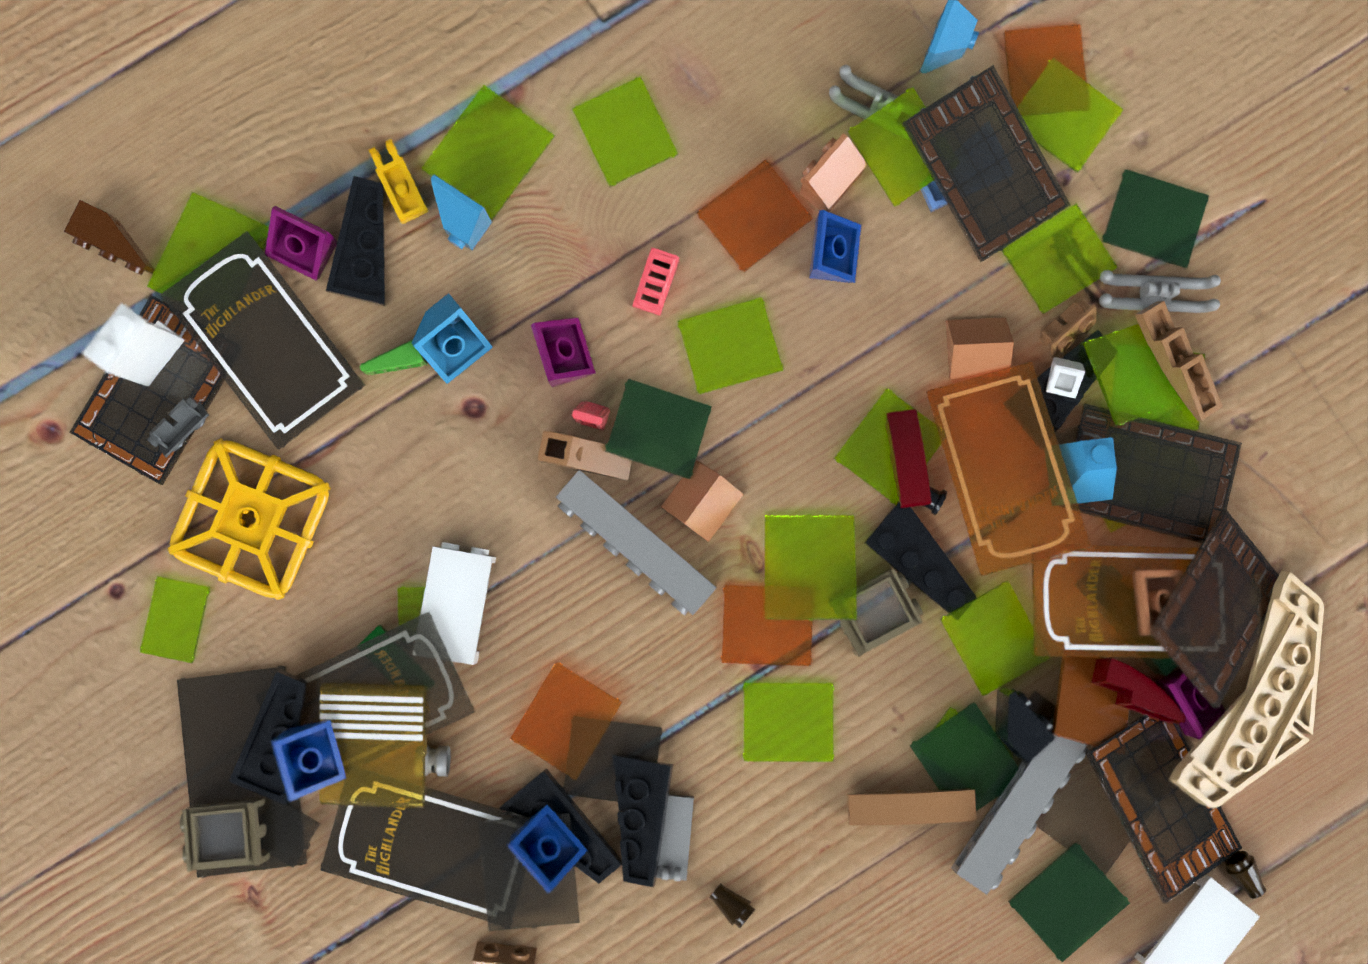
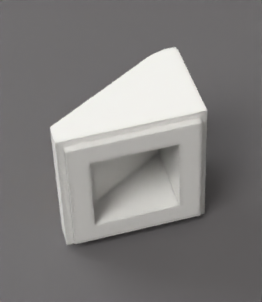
[1046,357,1085,399]

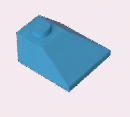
[919,0,979,74]
[430,175,492,250]
[412,293,493,384]
[1044,437,1117,507]

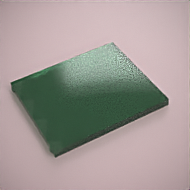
[1102,169,1209,268]
[605,379,712,479]
[909,702,1019,811]
[1008,842,1130,962]

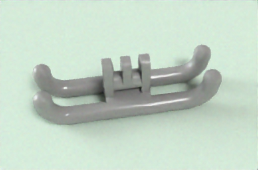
[829,65,937,144]
[1099,270,1221,313]

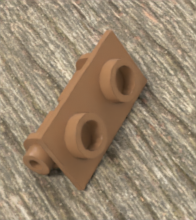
[1038,299,1097,358]
[472,942,537,964]

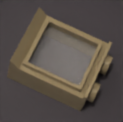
[827,569,923,657]
[180,798,270,872]

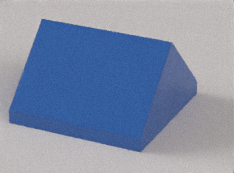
[809,210,861,283]
[271,720,346,801]
[507,805,587,893]

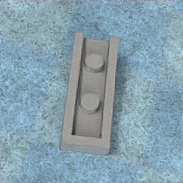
[656,794,694,881]

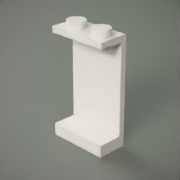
[82,303,185,387]
[413,542,496,665]
[1134,874,1260,964]

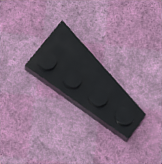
[326,176,385,306]
[1003,330,1117,451]
[864,501,976,620]
[229,669,307,805]
[612,754,673,887]
[499,768,622,884]

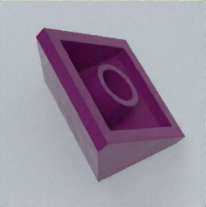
[265,206,338,281]
[531,318,595,387]
[1155,660,1226,739]

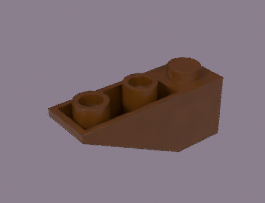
[64,200,156,275]

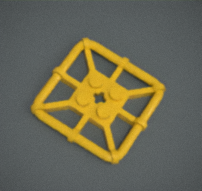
[168,438,331,600]

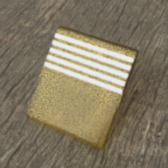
[319,683,427,808]

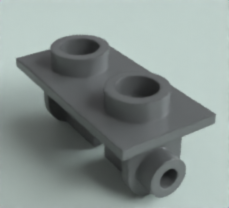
[147,396,209,458]

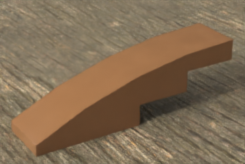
[1135,301,1223,421]
[847,788,977,826]

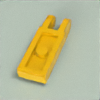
[369,139,429,224]

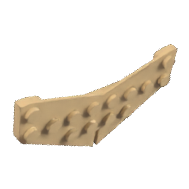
[1169,571,1324,808]

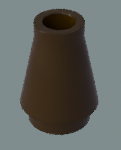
[1225,851,1266,899]
[709,884,755,928]

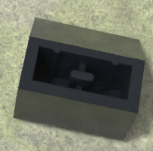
[995,687,1056,763]

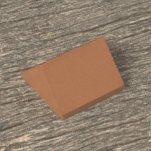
[946,317,1014,380]
[661,460,744,542]
[1132,570,1189,636]

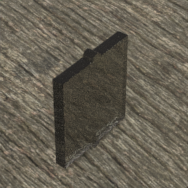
[258,800,320,868]

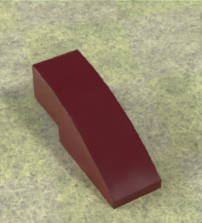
[885,409,931,508]
[1091,658,1186,724]

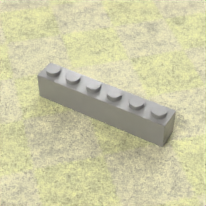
[556,470,717,616]
[951,718,1088,895]

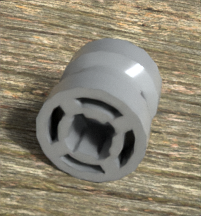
[415,745,451,777]

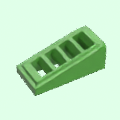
[360,340,428,375]

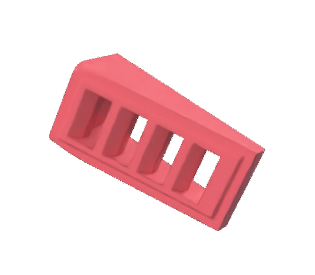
[632,248,680,316]
[572,401,610,431]

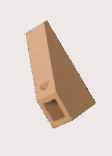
[537,430,634,480]

